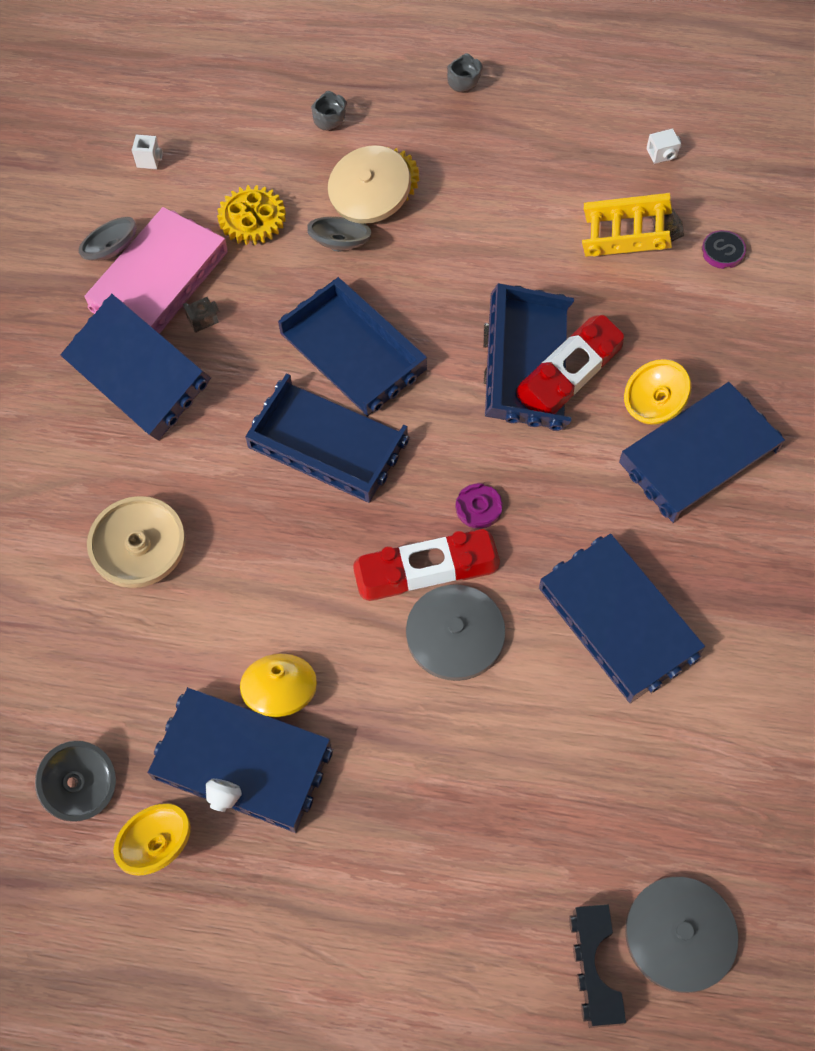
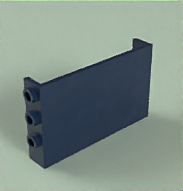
[278,277,427,417]
[485,283,574,431]
[60,293,211,441]
[245,373,410,503]
[619,382,785,523]
[539,533,705,704]
[147,687,334,833]

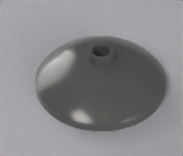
[78,217,137,261]
[307,217,371,252]
[35,741,116,822]

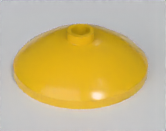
[624,359,692,425]
[240,654,317,717]
[113,804,191,876]

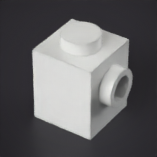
[647,129,681,164]
[132,135,163,169]

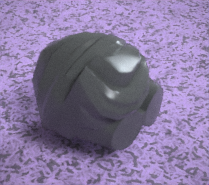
[447,53,483,92]
[311,91,347,131]

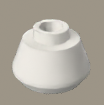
[206,779,242,812]

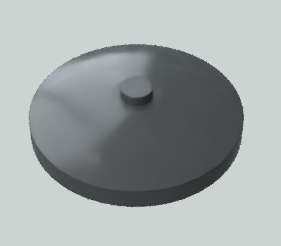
[406,585,505,681]
[625,877,738,993]

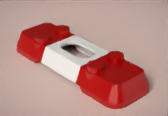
[516,315,624,414]
[353,529,500,601]

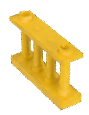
[582,193,672,257]

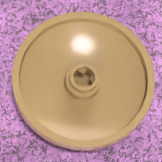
[328,146,411,224]
[87,496,186,588]

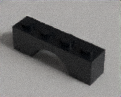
[569,904,626,1028]

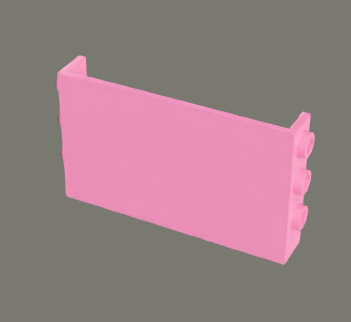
[85,207,228,334]

